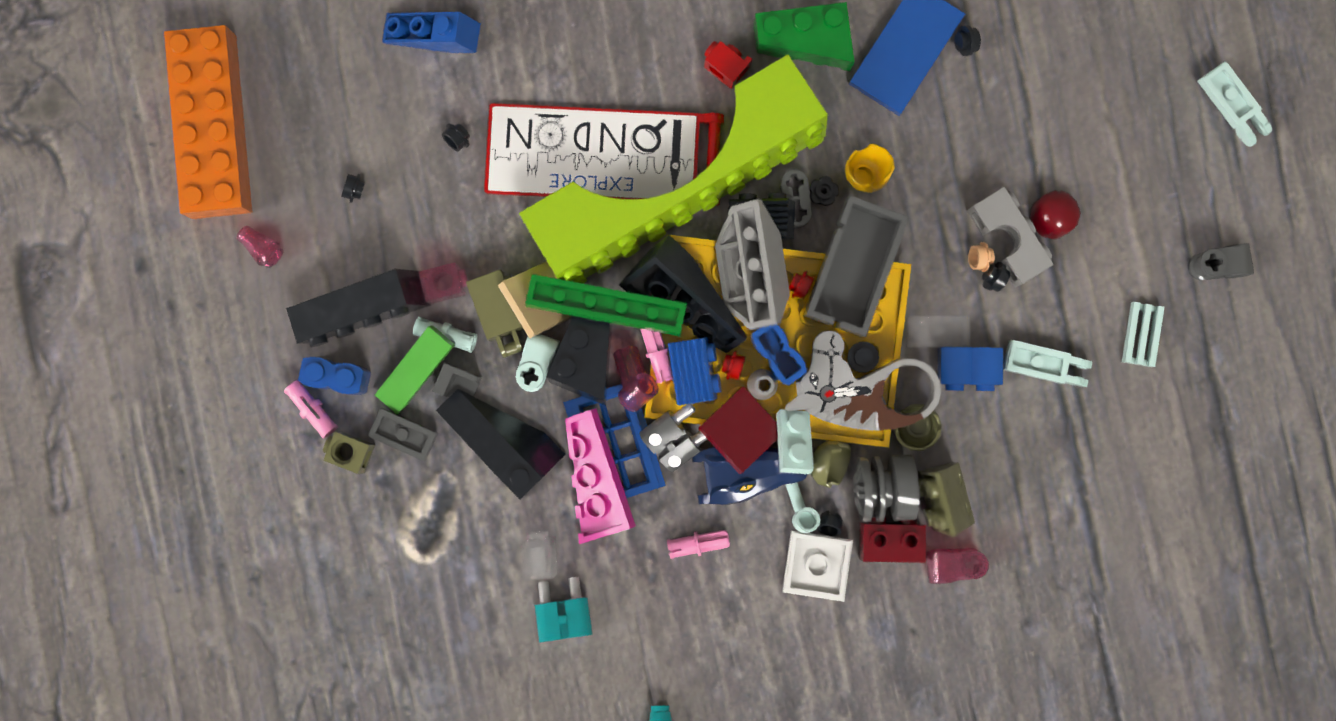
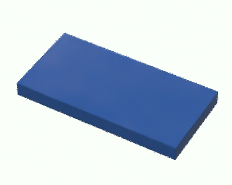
[849,0,965,116]

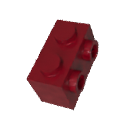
[859,517,926,563]

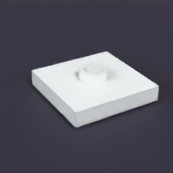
[782,530,853,602]

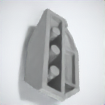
[715,199,790,330]

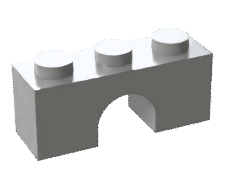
[967,187,1054,287]

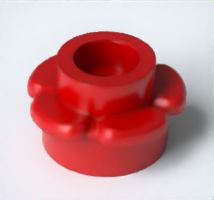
[789,271,815,300]
[722,350,746,380]

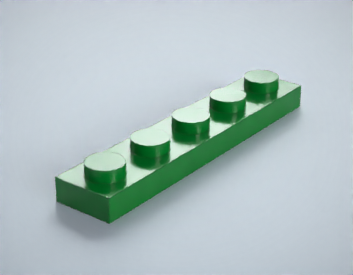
[525,274,687,336]

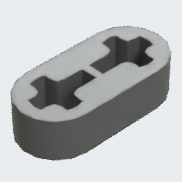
[780,169,812,228]

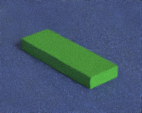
[375,325,455,415]

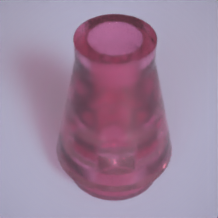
[237,226,283,268]

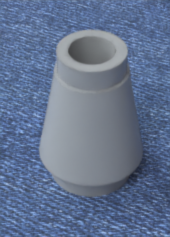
[747,369,778,400]

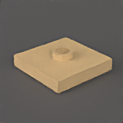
[498,261,572,338]

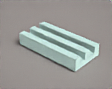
[1122,302,1165,367]

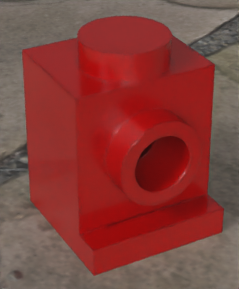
[704,41,753,90]

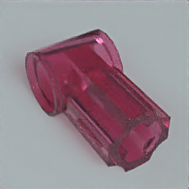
[613,346,659,412]

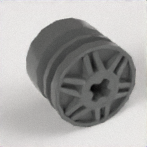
[853,455,919,522]

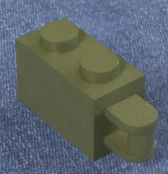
[466,269,524,358]

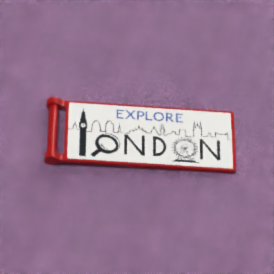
[484,103,724,206]

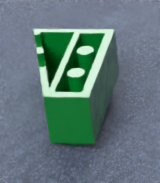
[753,2,855,72]

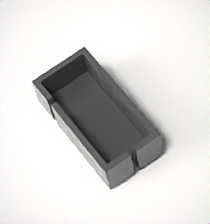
[803,195,909,337]

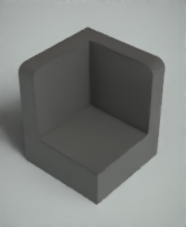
[432,363,482,397]

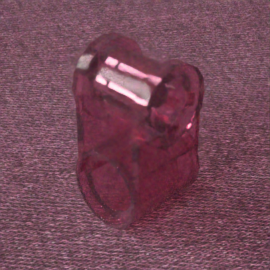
[926,548,989,584]

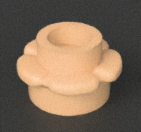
[968,242,995,272]

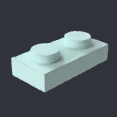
[776,409,814,474]

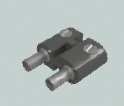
[639,404,707,472]

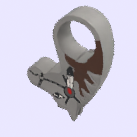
[785,331,941,431]

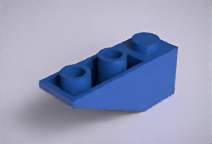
[382,12,481,53]

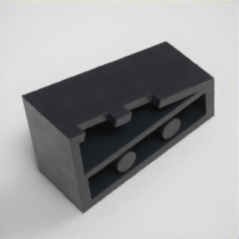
[546,316,613,406]

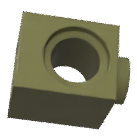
[323,432,376,474]

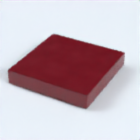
[698,386,778,474]

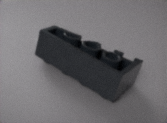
[286,269,431,347]

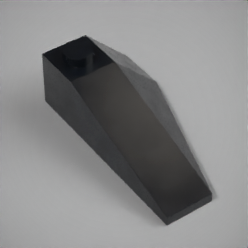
[619,234,748,353]

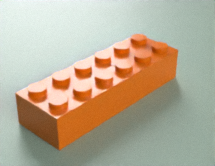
[164,25,252,219]

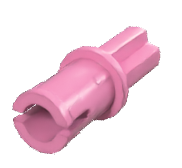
[640,329,673,383]
[667,530,730,559]

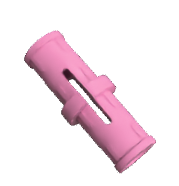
[284,380,338,439]

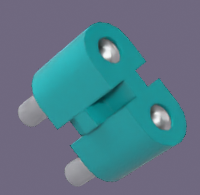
[534,577,593,643]

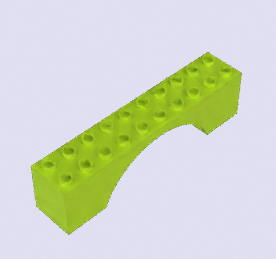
[519,55,828,284]

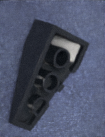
[436,389,566,499]

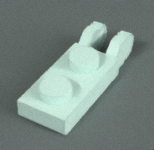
[1197,61,1272,147]
[1003,340,1092,387]

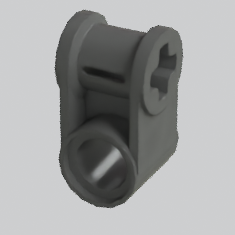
[1188,243,1254,281]

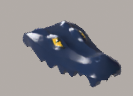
[692,446,807,505]

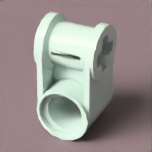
[516,334,560,392]

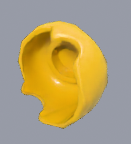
[845,144,895,193]

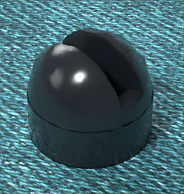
[817,510,843,536]

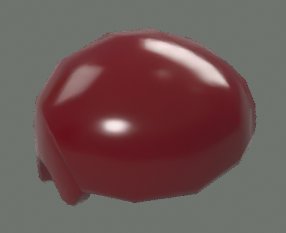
[1030,190,1081,239]

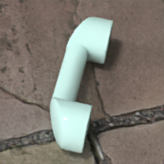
[785,483,820,533]

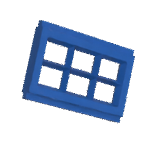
[563,381,666,498]

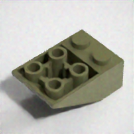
[918,462,975,537]

